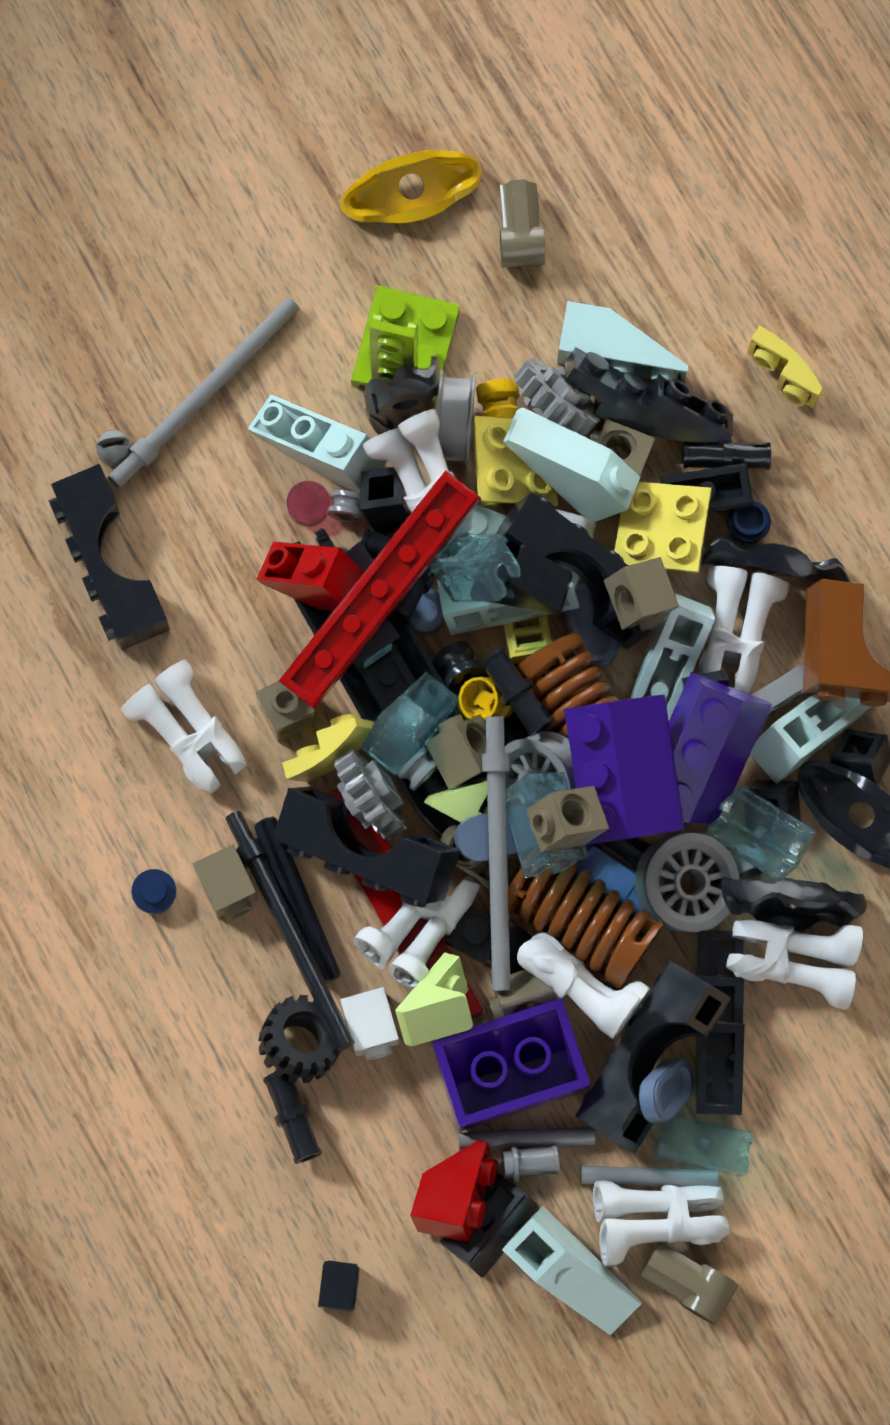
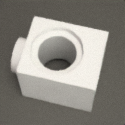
[340,987,399,1061]

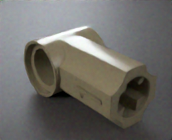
[500,179,545,267]
[640,1242,739,1325]

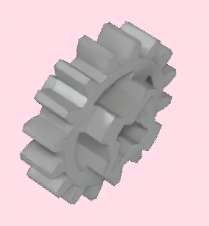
[514,358,600,436]
[334,749,407,841]

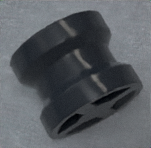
[432,641,487,697]

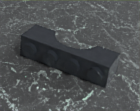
[48,464,170,650]
[489,492,651,649]
[273,786,461,908]
[575,961,731,1154]

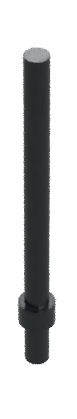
[225,811,355,1051]

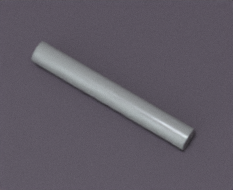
[459,1127,595,1151]
[581,1166,718,1187]

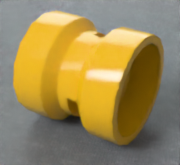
[476,379,520,419]
[458,677,514,721]

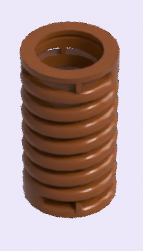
[516,633,619,739]
[508,846,665,990]

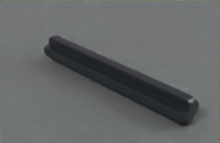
[254,816,340,984]

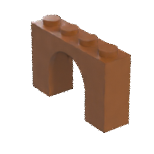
[803,579,890,707]

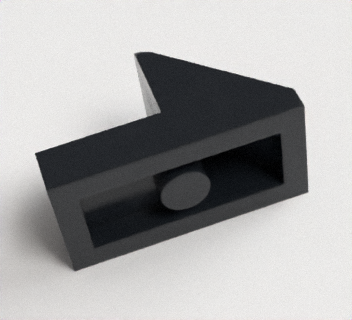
[473,545,573,615]
[445,905,532,974]

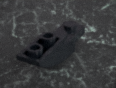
[565,347,733,443]

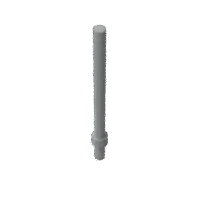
[108,297,299,489]
[482,717,511,990]

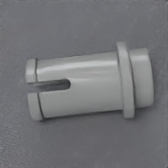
[501,1145,560,1182]

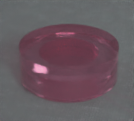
[286,481,330,527]

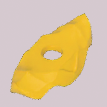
[340,150,482,223]

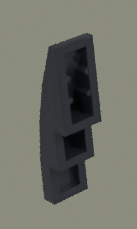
[695,930,745,1115]

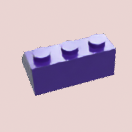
[669,672,772,825]
[564,694,685,845]
[432,998,590,1132]

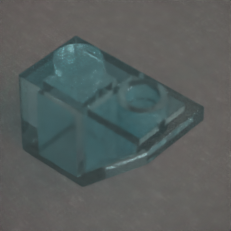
[361,672,459,775]

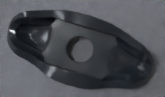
[364,356,440,435]
[702,533,850,585]
[798,760,890,869]
[722,877,867,933]

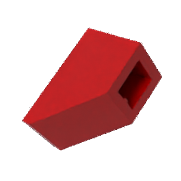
[256,541,365,611]
[410,1140,497,1243]

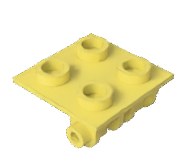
[471,416,558,510]
[614,482,712,573]

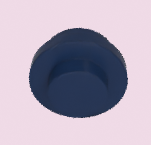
[727,501,771,544]
[131,869,177,914]

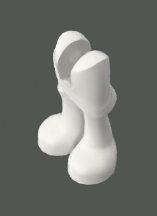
[363,409,473,535]
[698,566,790,694]
[120,659,247,794]
[353,876,480,990]
[726,920,863,1010]
[517,933,651,1039]
[593,1180,730,1266]

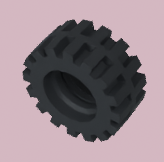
[258,995,341,1084]

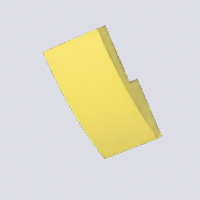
[747,325,823,409]
[282,714,377,782]

